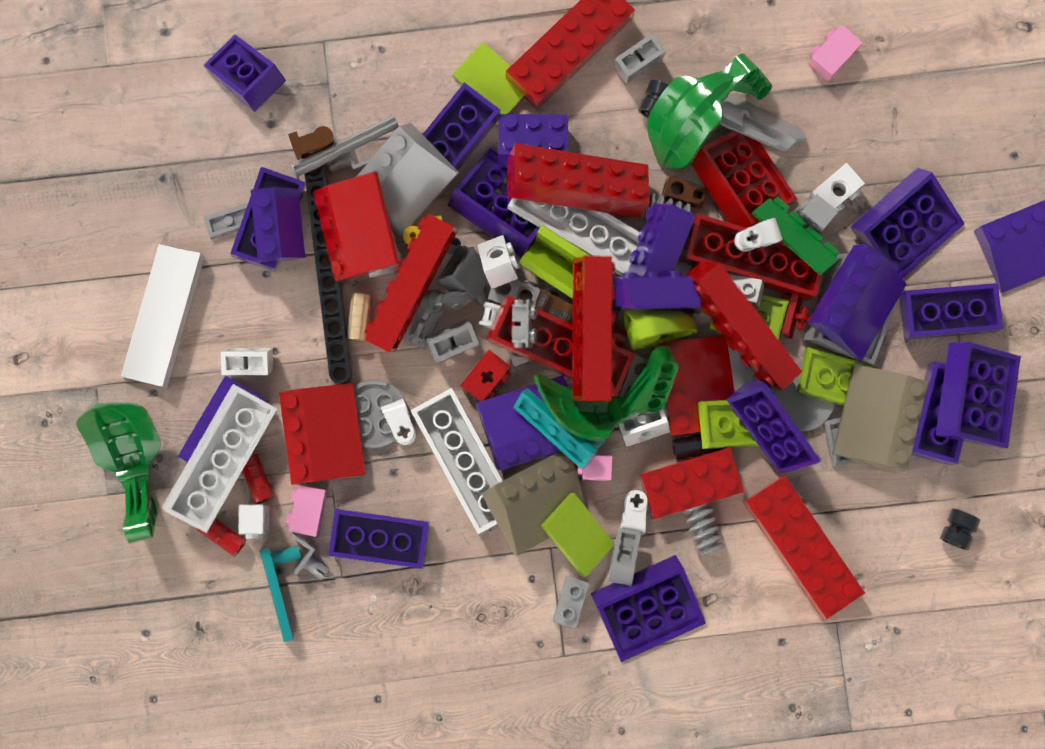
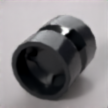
[638,80,669,118]
[939,508,981,550]

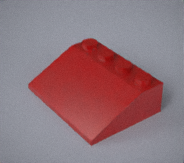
[691,131,797,228]
[313,171,399,281]
[658,336,735,437]
[279,383,366,485]

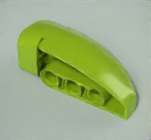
[620,308,698,351]

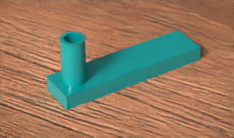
[513,388,605,470]
[260,545,301,642]

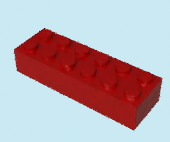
[505,0,635,110]
[507,143,650,218]
[678,213,822,300]
[364,214,459,353]
[572,256,615,401]
[685,261,803,390]
[485,296,635,397]
[743,475,865,620]

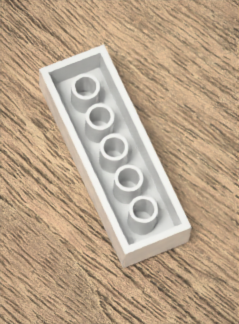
[411,388,502,535]

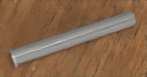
[289,116,399,180]

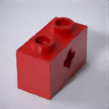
[460,350,512,402]

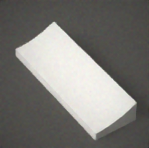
[507,198,640,276]
[121,244,205,389]
[162,384,277,533]

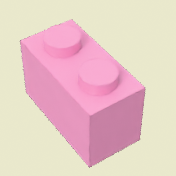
[808,25,862,81]
[577,456,612,482]
[286,485,328,537]

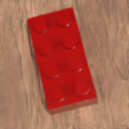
[639,447,744,520]

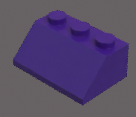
[250,187,306,263]
[615,271,700,309]

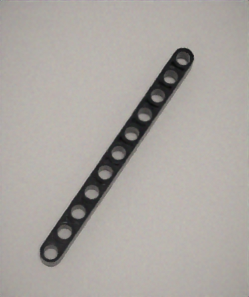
[304,158,352,384]

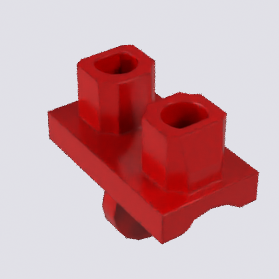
[779,293,810,339]

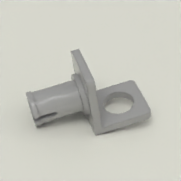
[328,150,373,173]
[291,532,329,581]

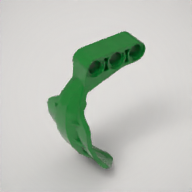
[647,53,772,170]
[534,346,678,441]
[76,402,161,544]

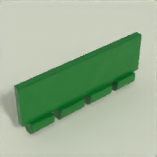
[752,197,840,276]

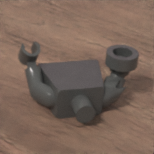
[422,237,488,313]

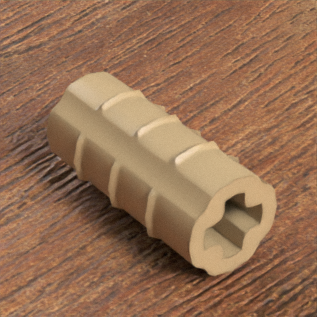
[347,293,372,342]

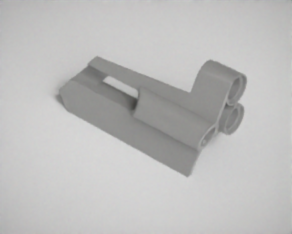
[719,94,807,151]

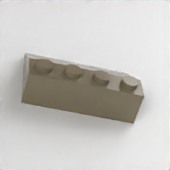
[832,364,928,473]
[481,451,585,557]

